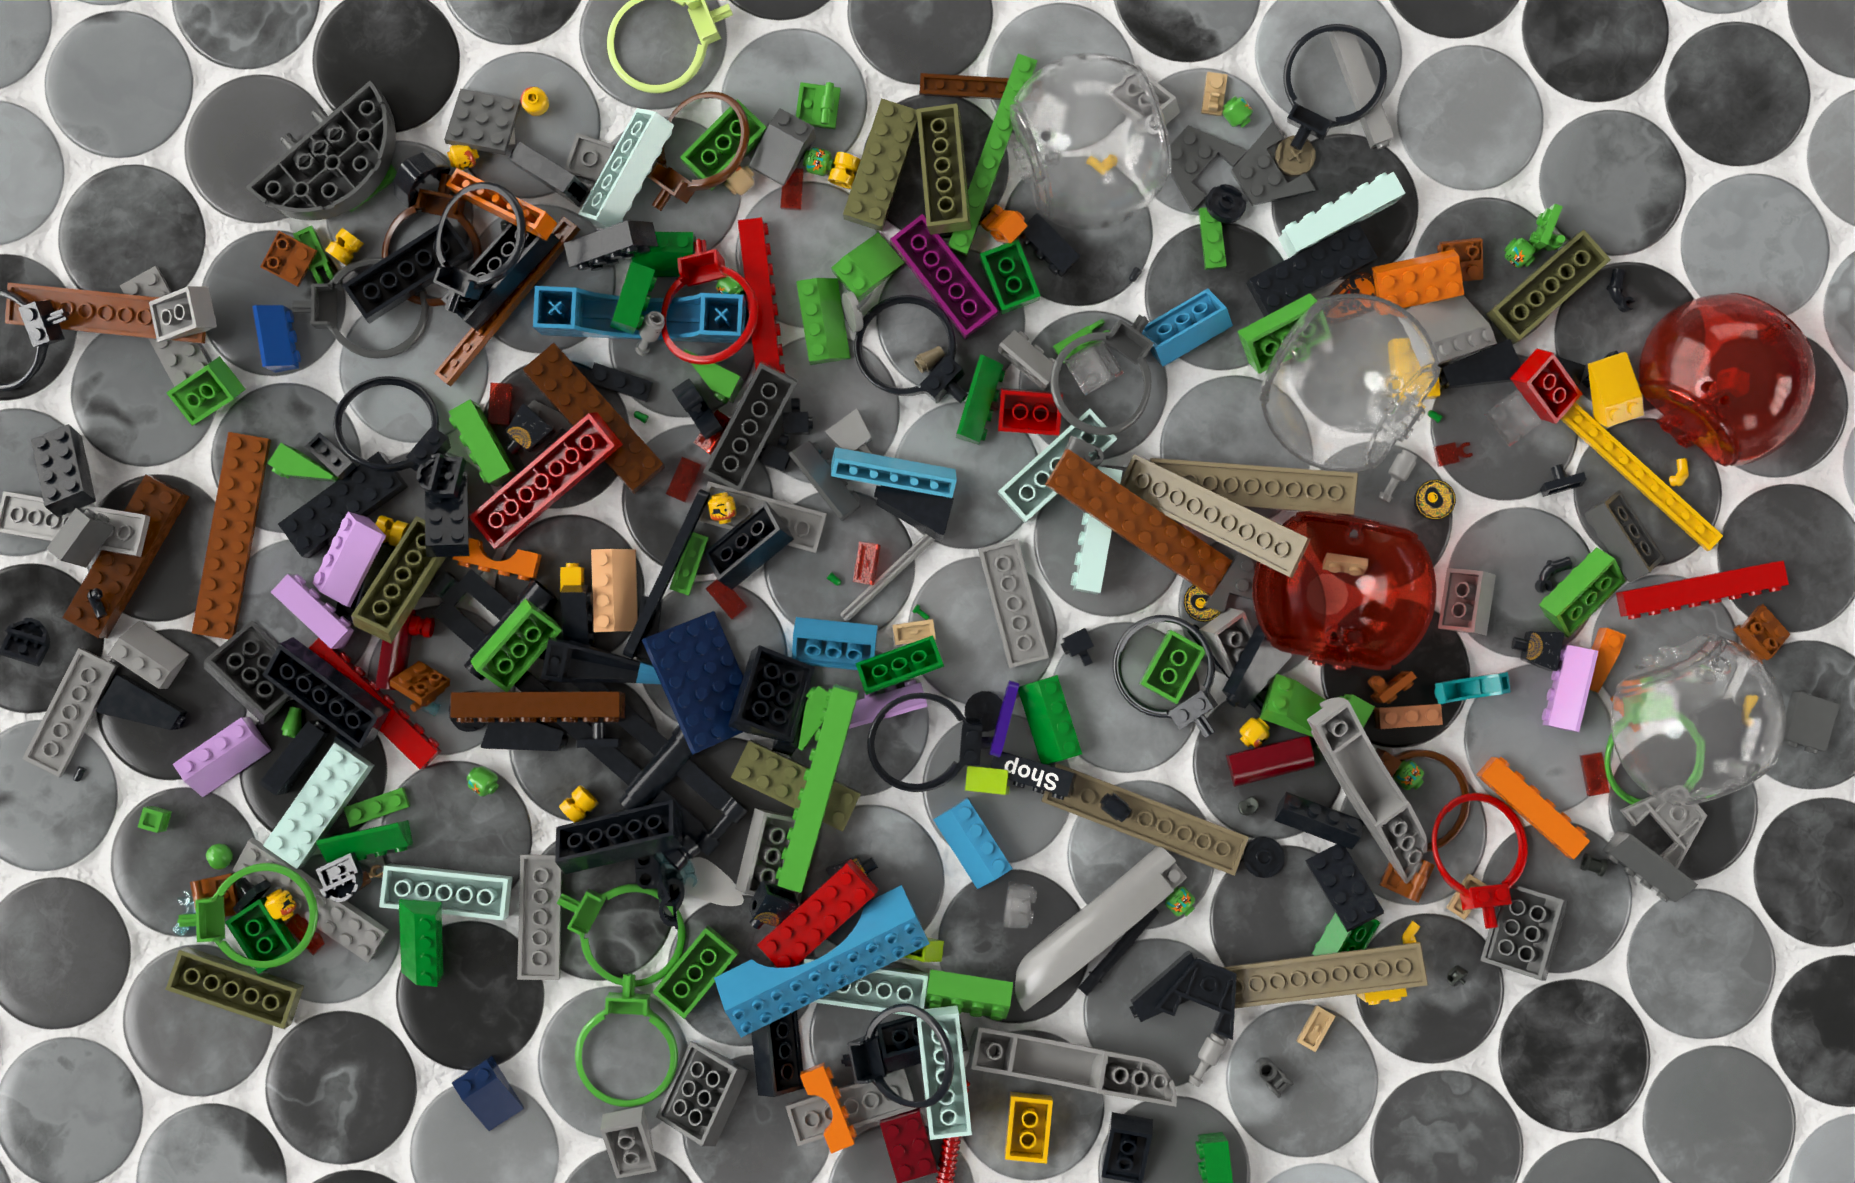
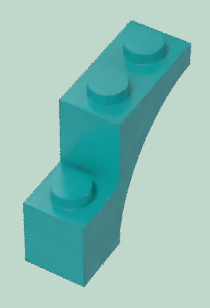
[1435,672,1511,704]

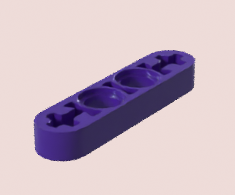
[989,680,1019,758]

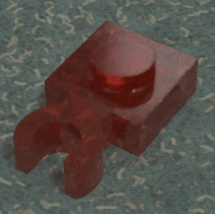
[1433,442,1473,467]

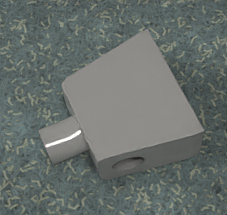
[825,408,873,454]

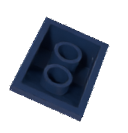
[452,1056,524,1131]

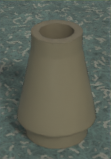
[914,346,945,373]

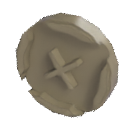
[1275,135,1316,177]

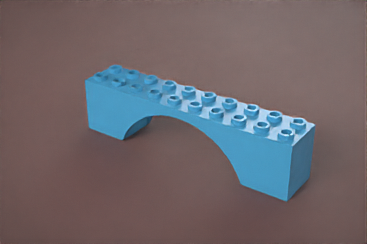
[533,286,747,343]
[714,885,930,1038]

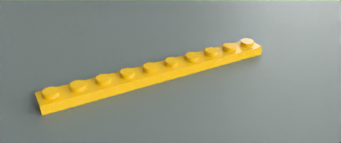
[1561,402,1723,551]

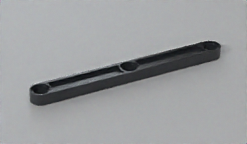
[623,489,710,659]

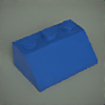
[252,305,301,373]

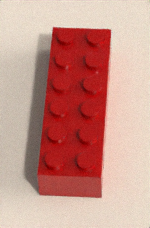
[757,859,879,968]

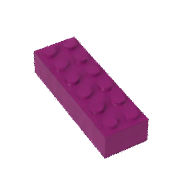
[890,214,998,339]

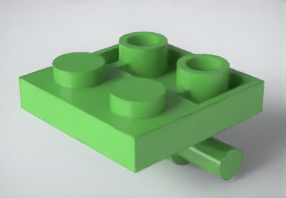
[796,82,841,130]
[1528,204,1565,253]

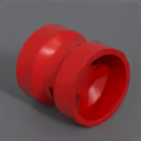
[409,615,435,638]

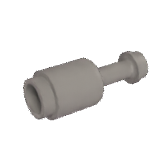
[636,311,665,356]
[1379,450,1417,503]
[1188,1032,1226,1087]

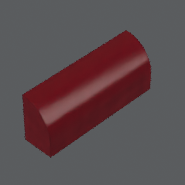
[375,609,416,690]
[1226,735,1314,787]

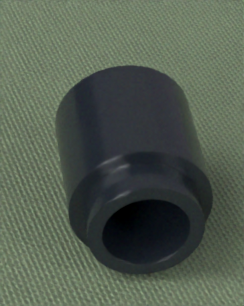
[1100,792,1132,822]

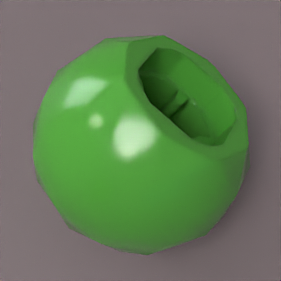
[206,843,233,870]

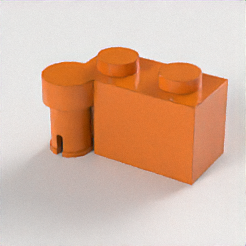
[979,204,1028,243]

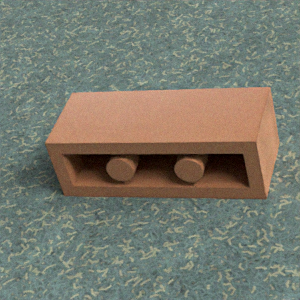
[1374,704,1443,729]

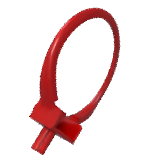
[661,239,758,365]
[1432,793,1528,929]

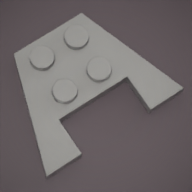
[1620,784,1707,869]

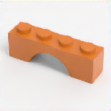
[452,538,542,581]
[800,1062,857,1154]

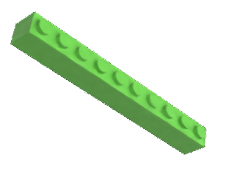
[948,53,1037,257]
[775,684,859,893]

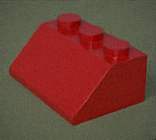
[998,388,1063,436]

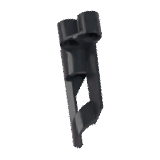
[635,854,685,930]

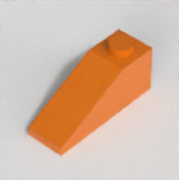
[1589,628,1626,693]

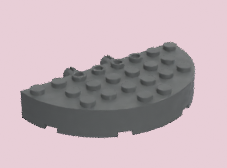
[246,81,396,220]

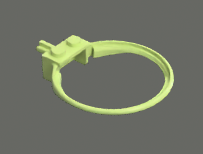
[607,0,733,93]

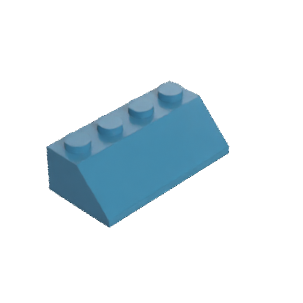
[1141,288,1233,367]
[792,617,878,670]
[933,797,1013,889]

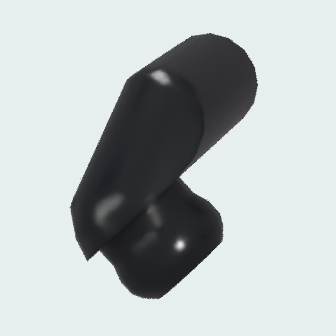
[87,588,107,619]

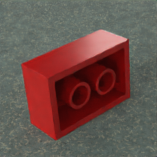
[1510,348,1582,424]

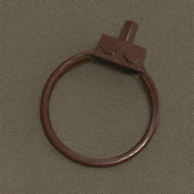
[647,91,750,211]
[382,173,482,307]
[1375,748,1470,852]

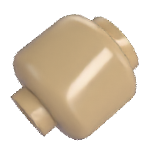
[724,165,754,195]

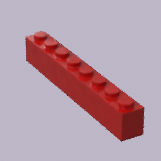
[738,217,786,374]
[1616,560,1789,620]
[309,638,441,769]

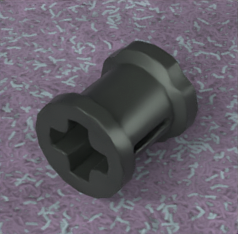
[1580,853,1608,877]

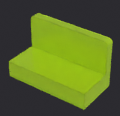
[965,766,1010,795]

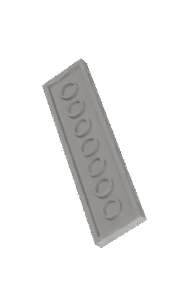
[0,491,150,557]
[232,837,389,963]

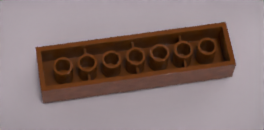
[523,343,665,494]
[62,474,190,638]
[450,692,625,723]

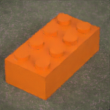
[1372,249,1464,313]

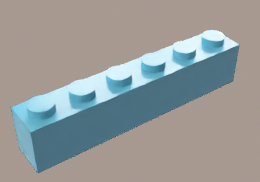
[831,447,957,498]

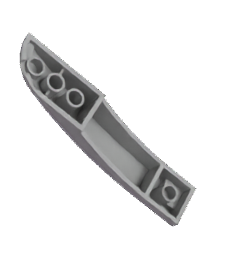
[1307,697,1427,884]
[1014,846,1187,1012]
[967,1027,1177,1107]

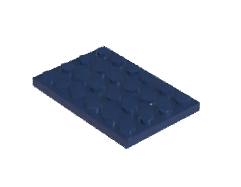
[642,611,743,755]

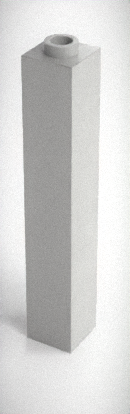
[1329,23,1394,149]

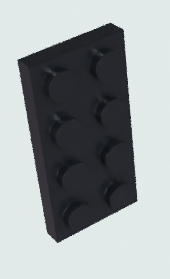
[1305,844,1384,932]

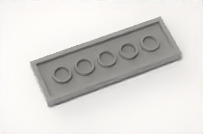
[120,266,210,387]
[699,481,827,553]
[978,539,1049,668]
[22,648,118,777]
[517,854,563,980]
[785,1068,916,1146]

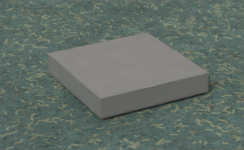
[565,133,616,183]

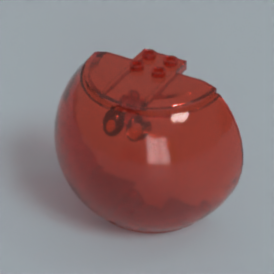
[1639,293,1816,467]
[1253,510,1436,670]

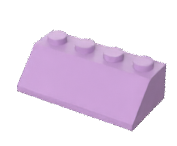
[313,512,386,607]
[271,574,354,649]
[1542,645,1599,732]
[849,679,928,729]
[173,717,272,797]

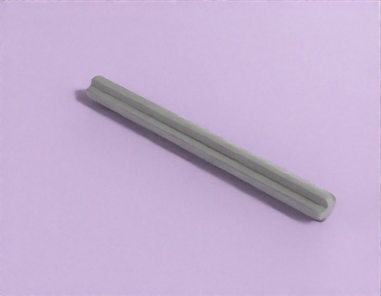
[840,534,935,621]

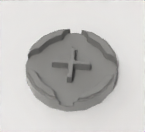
[842,291,863,333]

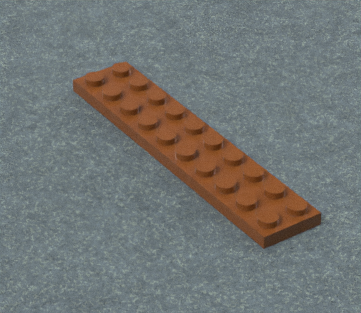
[5,283,206,344]
[192,432,271,640]
[1045,449,1232,596]

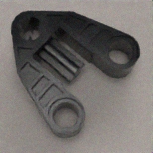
[393,152,451,208]
[672,378,723,440]

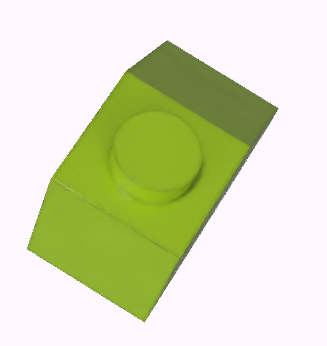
[904,937,944,962]

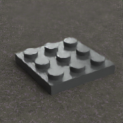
[444,88,521,155]

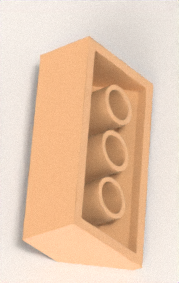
[591,549,638,633]

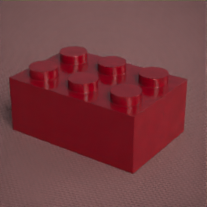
[880,1108,937,1183]

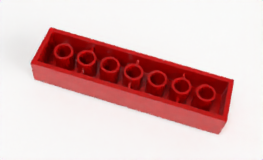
[469,412,623,549]

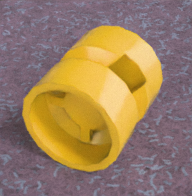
[828,152,861,189]
[325,228,364,266]
[375,515,410,547]
[559,785,599,823]

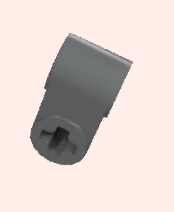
[1062,436,1104,467]
[1254,1058,1294,1098]

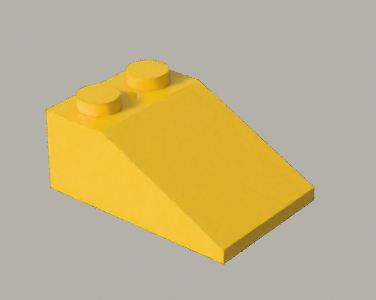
[1588,352,1644,427]

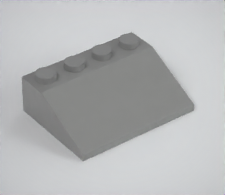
[1402,295,1497,369]
[735,808,803,903]

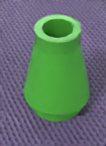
[281,707,302,738]

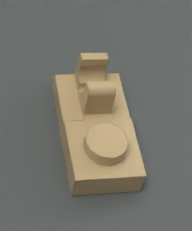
[1201,72,1228,116]

